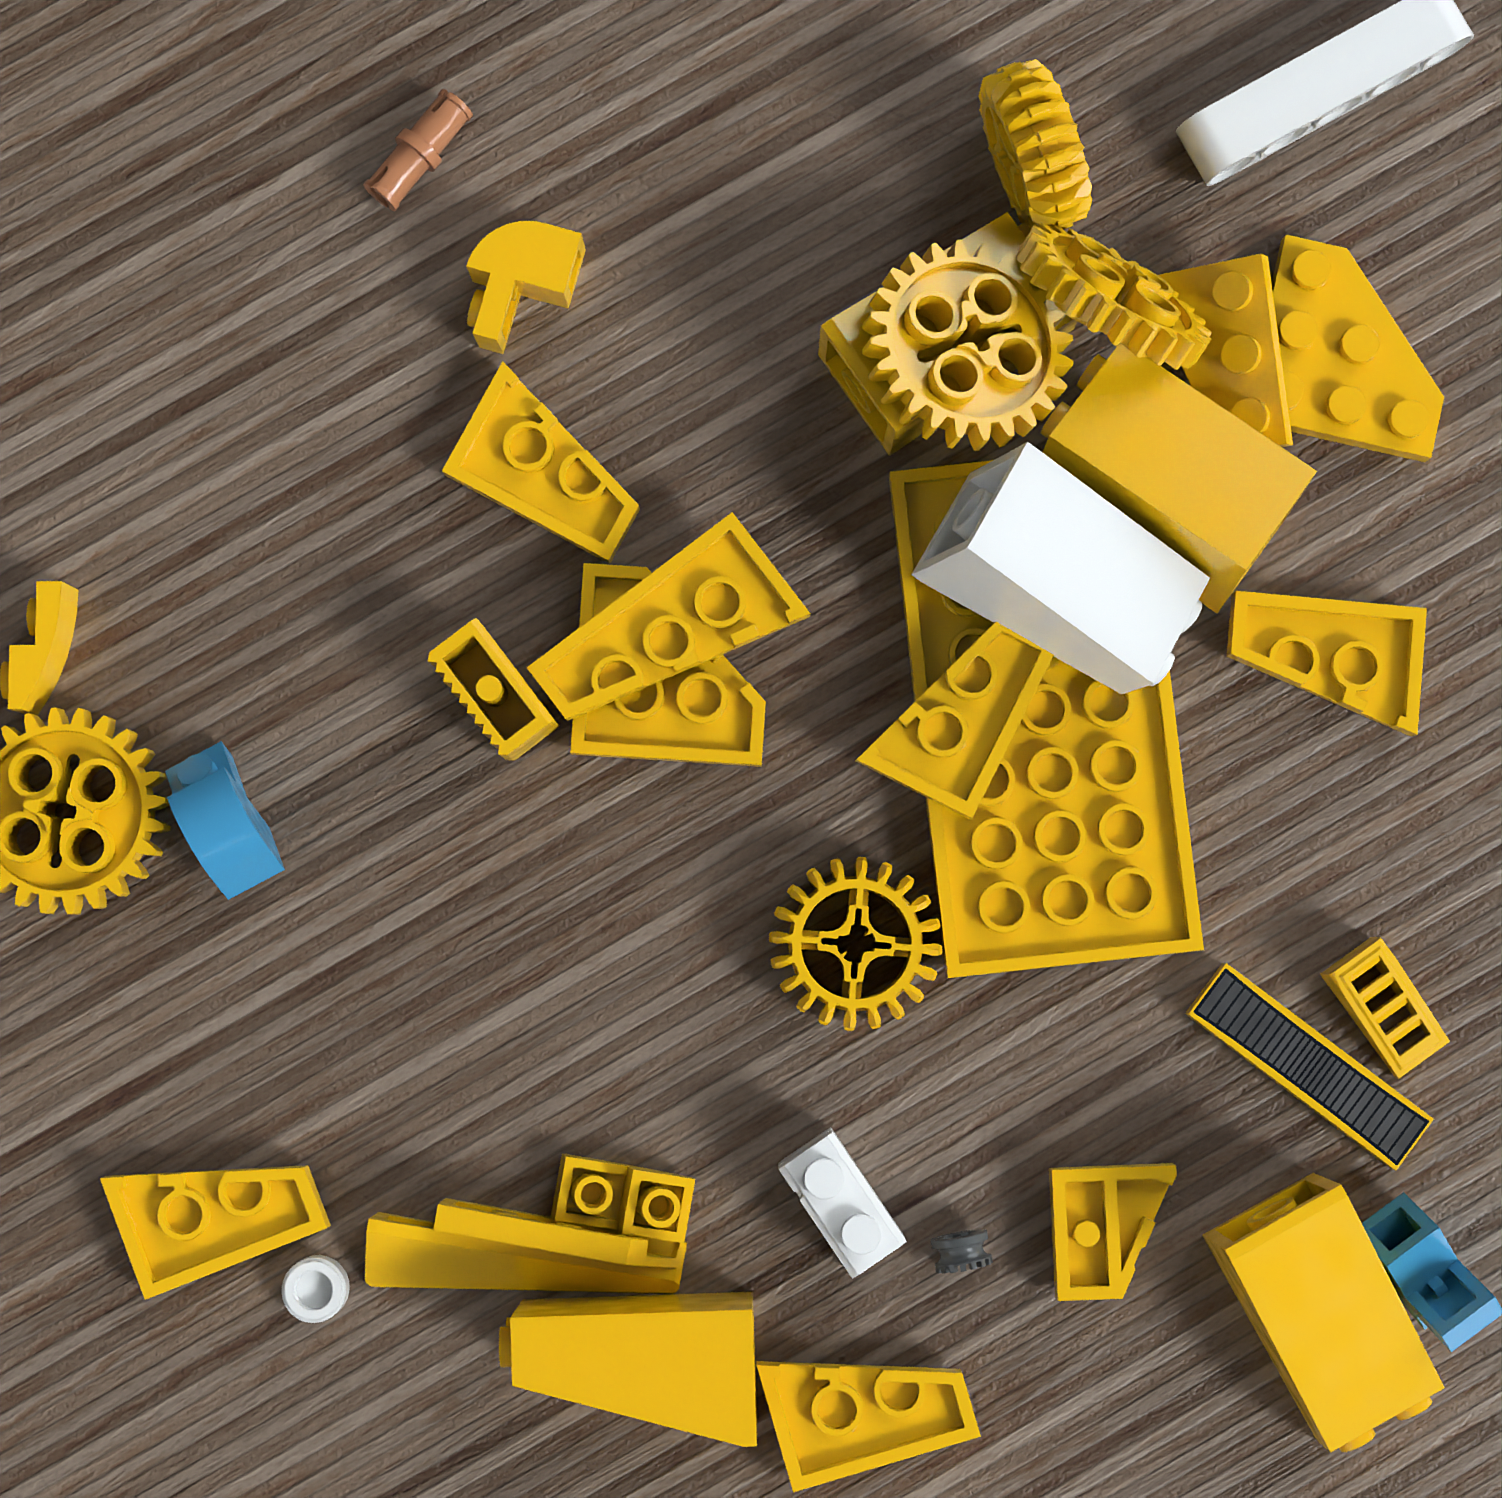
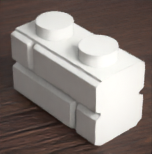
[778,1127,907,1279]

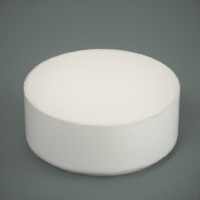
[282,1255,350,1323]

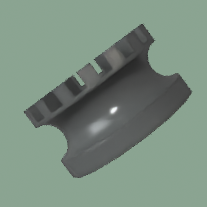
[930,1229,993,1274]

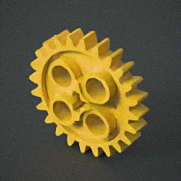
[1016,223,1212,370]
[862,240,1074,451]
[0,707,171,915]

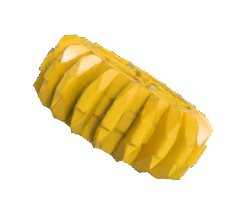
[978,59,1092,230]
[769,857,942,1031]

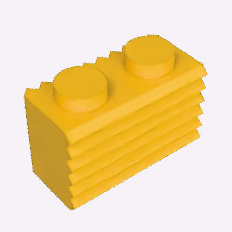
[428,618,559,761]

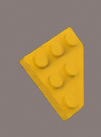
[1272,235,1444,462]
[570,563,766,767]

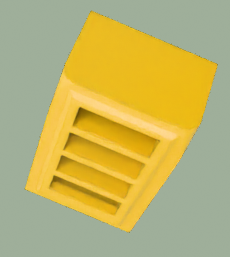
[1320,937,1450,1079]

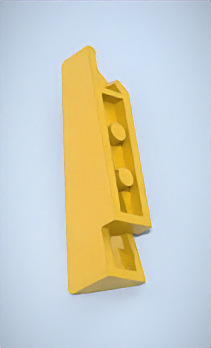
[365,1198,687,1293]

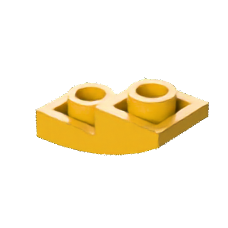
[0,581,79,715]
[550,1153,696,1243]

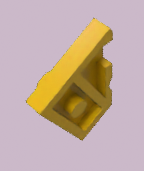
[1049,1163,1177,1301]

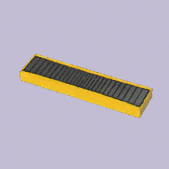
[1185,963,1434,1171]

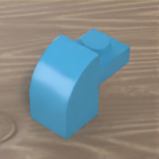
[165,741,285,900]
[1362,1192,1502,1352]

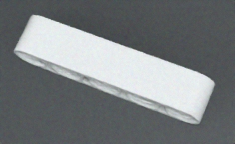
[1176,0,1474,186]

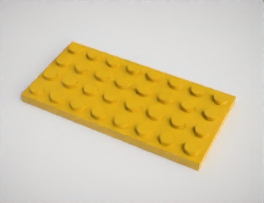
[889,460,1204,978]

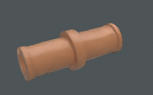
[363,89,473,211]

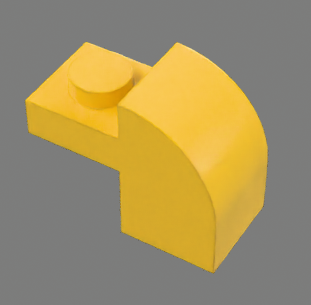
[466,221,586,354]

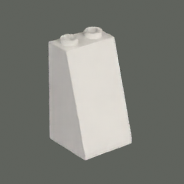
[911,442,1210,694]

